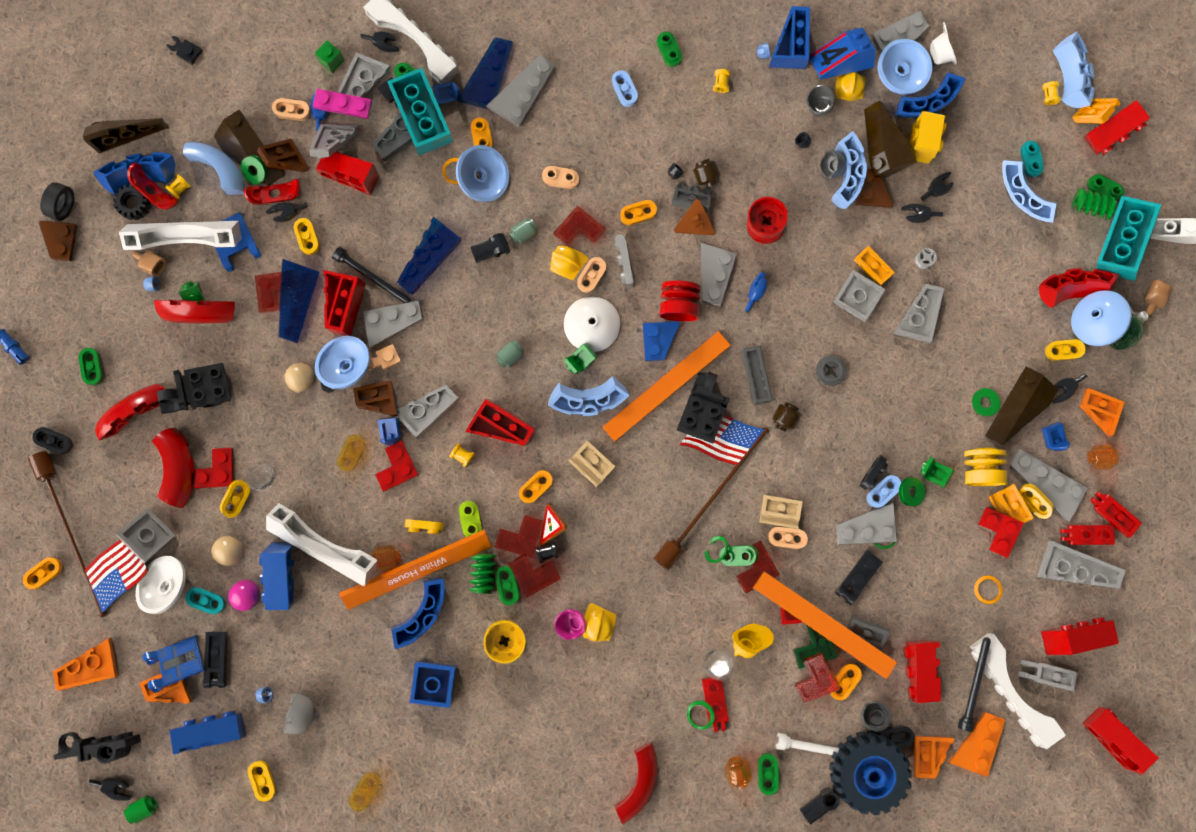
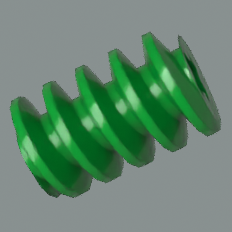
[1071,188,1117,220]
[469,553,497,594]

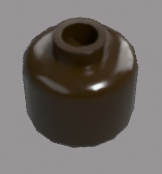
[693,158,720,187]
[772,402,801,432]

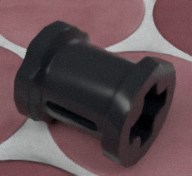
[535,542,559,564]

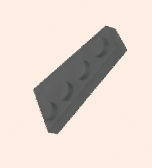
[372,113,412,161]

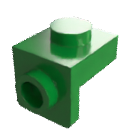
[179,281,206,304]
[564,343,598,374]
[921,457,954,488]

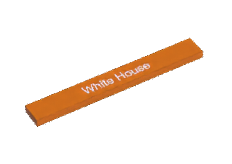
[339,530,492,610]

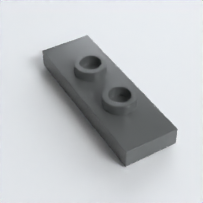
[741,346,773,405]

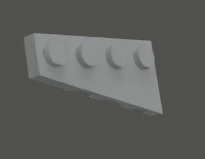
[487,55,555,127]
[1009,449,1088,522]
[1037,541,1126,589]

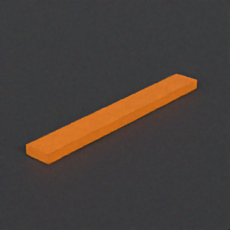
[602,331,730,442]
[753,572,897,679]

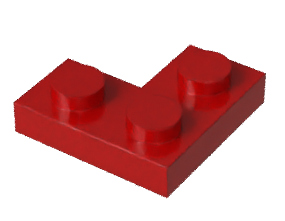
[375,440,419,492]
[193,448,234,489]
[978,507,1024,558]

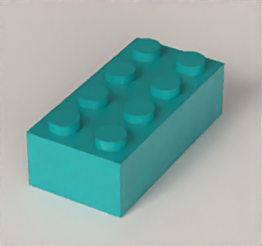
[387,68,453,156]
[1096,196,1162,281]

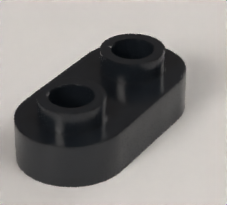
[32,427,73,454]
[859,454,888,490]
[875,725,915,748]

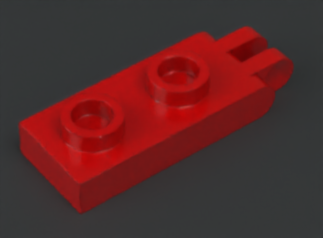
[1090,491,1142,538]
[1060,525,1115,545]
[701,676,729,733]

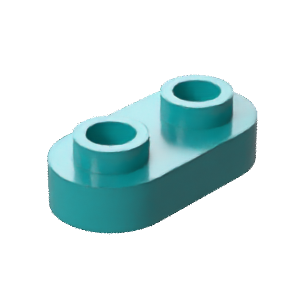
[1020,140,1044,178]
[185,587,226,614]

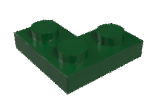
[793,625,837,669]

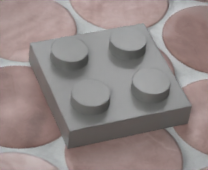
[832,270,886,322]
[116,508,175,563]

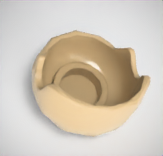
[284,363,314,393]
[211,536,244,566]

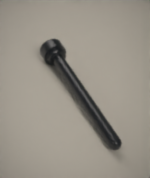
[332,246,411,303]
[958,637,991,732]

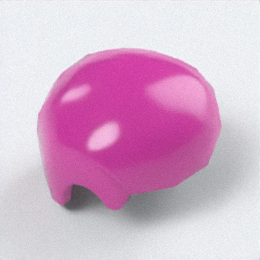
[228,579,259,612]
[554,609,587,640]

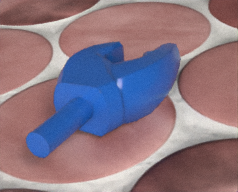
[310,91,329,131]
[745,272,767,312]

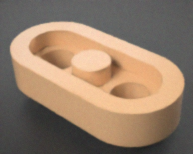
[272,98,311,121]
[542,166,579,189]
[577,257,606,293]
[768,527,808,549]

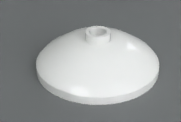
[564,297,620,352]
[136,556,185,614]

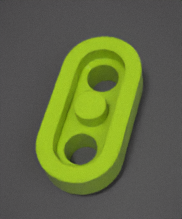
[459,501,483,537]

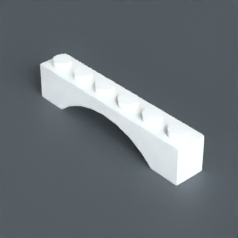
[364,0,458,84]
[119,221,242,250]
[266,503,377,586]
[969,633,1066,749]

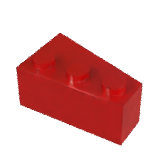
[1084,100,1150,155]
[316,151,379,195]
[323,270,366,336]
[465,399,537,446]
[1041,617,1119,655]
[903,640,941,703]
[1083,707,1159,775]

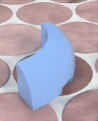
[1053,32,1095,108]
[831,131,867,209]
[183,142,246,195]
[1002,160,1058,223]
[548,376,630,416]

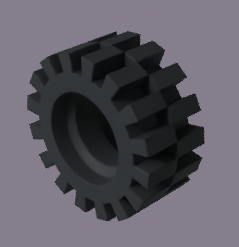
[113,184,151,220]

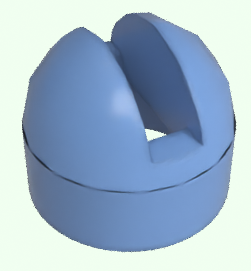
[757,43,770,59]
[143,276,159,292]
[255,687,273,703]

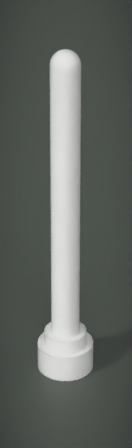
[775,733,839,755]

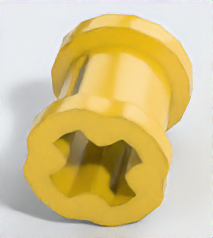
[713,69,731,93]
[1042,81,1061,105]
[165,174,191,199]
[450,443,475,468]

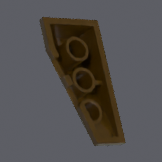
[985,366,1058,445]

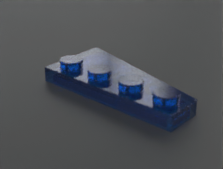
[457,37,513,110]
[397,216,462,296]
[278,259,320,344]

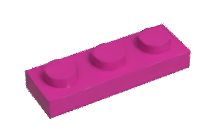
[313,89,372,119]

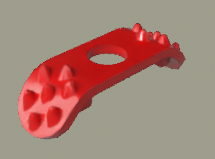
[127,163,178,210]
[244,179,300,205]

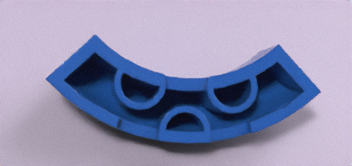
[895,73,965,118]
[93,152,176,195]
[391,578,444,649]

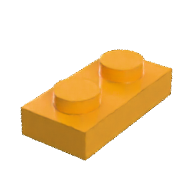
[854,246,895,286]

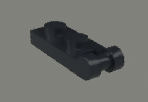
[835,550,883,605]
[203,632,228,688]

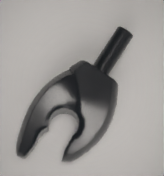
[360,31,400,52]
[921,172,953,201]
[266,203,308,222]
[901,203,943,223]
[1053,373,1088,404]
[88,777,131,801]

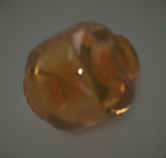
[1087,445,1118,470]
[371,544,401,571]
[724,756,753,789]

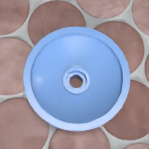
[878,39,932,95]
[456,145,509,202]
[1071,290,1132,346]
[315,336,370,389]

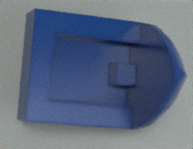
[432,82,460,105]
[378,417,402,446]
[1042,422,1070,451]

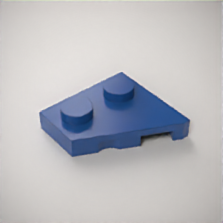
[643,321,680,361]

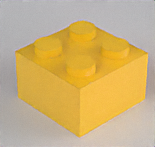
[910,111,946,164]

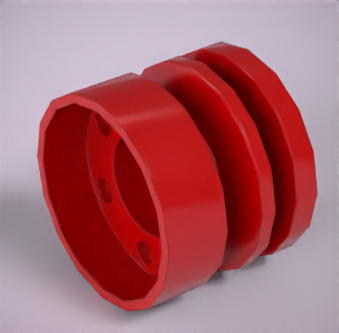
[747,197,788,244]
[659,280,701,322]

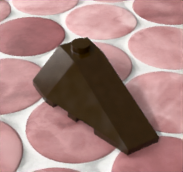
[864,101,917,177]
[214,110,284,186]
[83,118,169,154]

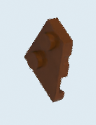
[257,139,309,172]
[856,168,893,208]
[39,220,77,262]
[353,380,398,417]

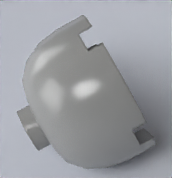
[283,693,318,735]

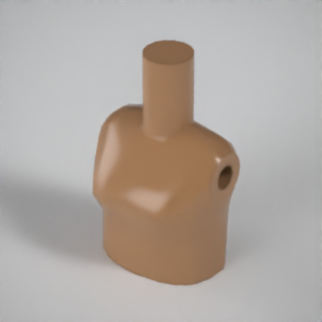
[132,250,167,276]
[1144,280,1172,317]

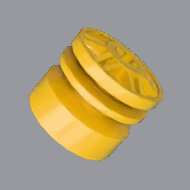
[964,447,1008,486]
[483,620,526,664]

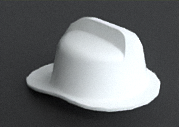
[930,22,957,65]

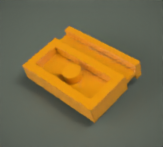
[1072,98,1120,123]
[988,484,1034,523]

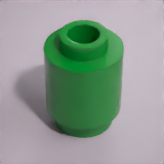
[124,795,157,824]

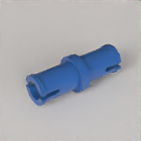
[0,329,30,365]

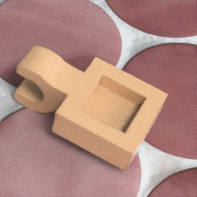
[368,344,401,371]

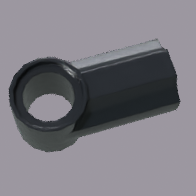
[470,233,511,263]
[800,788,840,825]

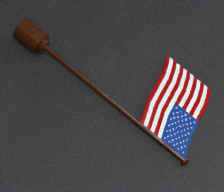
[653,414,769,571]
[27,451,149,617]

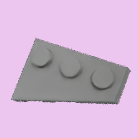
[871,11,929,53]
[337,52,391,98]
[309,124,358,158]
[700,243,737,307]
[893,284,944,343]
[363,301,423,349]
[396,385,460,439]
[836,503,897,545]

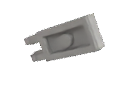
[614,234,635,289]
[1018,659,1078,692]

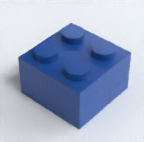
[409,661,458,708]

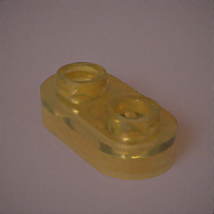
[337,434,365,472]
[349,772,381,812]

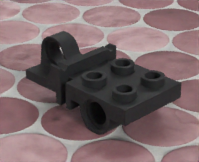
[157,363,231,414]
[677,372,730,444]
[53,732,141,764]

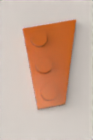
[53,638,118,691]
[948,712,1005,777]

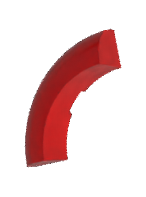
[1039,268,1119,309]
[154,300,235,324]
[95,384,165,441]
[151,427,195,508]
[615,742,658,824]

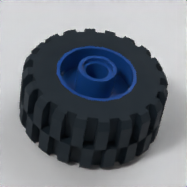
[829,731,912,816]

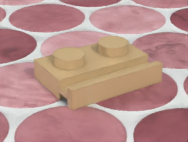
[568,441,616,488]
[759,495,803,529]

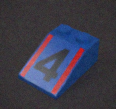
[809,28,876,80]

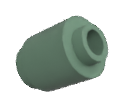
[509,218,538,245]
[496,340,524,368]

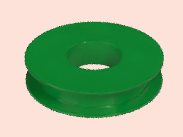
[241,155,268,184]
[972,388,1000,416]
[899,477,925,507]

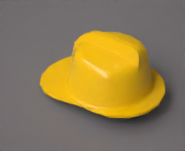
[835,72,866,101]
[550,246,588,280]
[582,603,616,642]
[732,623,774,658]

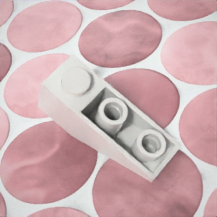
[1151,218,1196,244]

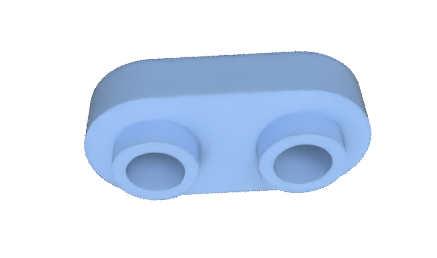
[612,70,638,107]
[866,475,901,508]

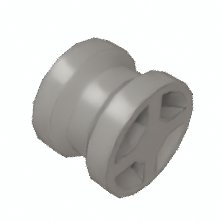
[915,248,937,269]

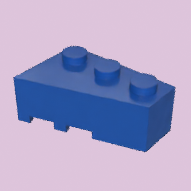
[769,6,810,69]
[259,542,295,610]
[169,711,245,755]

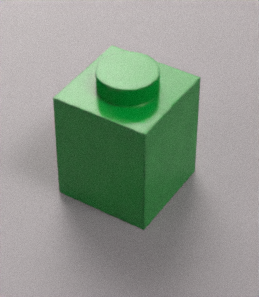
[315,40,345,73]

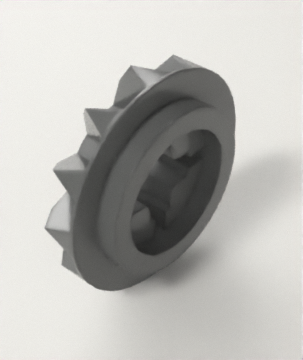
[816,356,847,386]

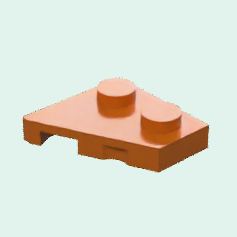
[1079,388,1125,437]
[139,674,192,704]
[914,736,954,779]

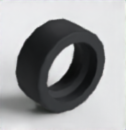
[40,182,75,221]

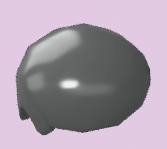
[806,85,835,116]
[819,150,846,179]
[860,701,892,732]

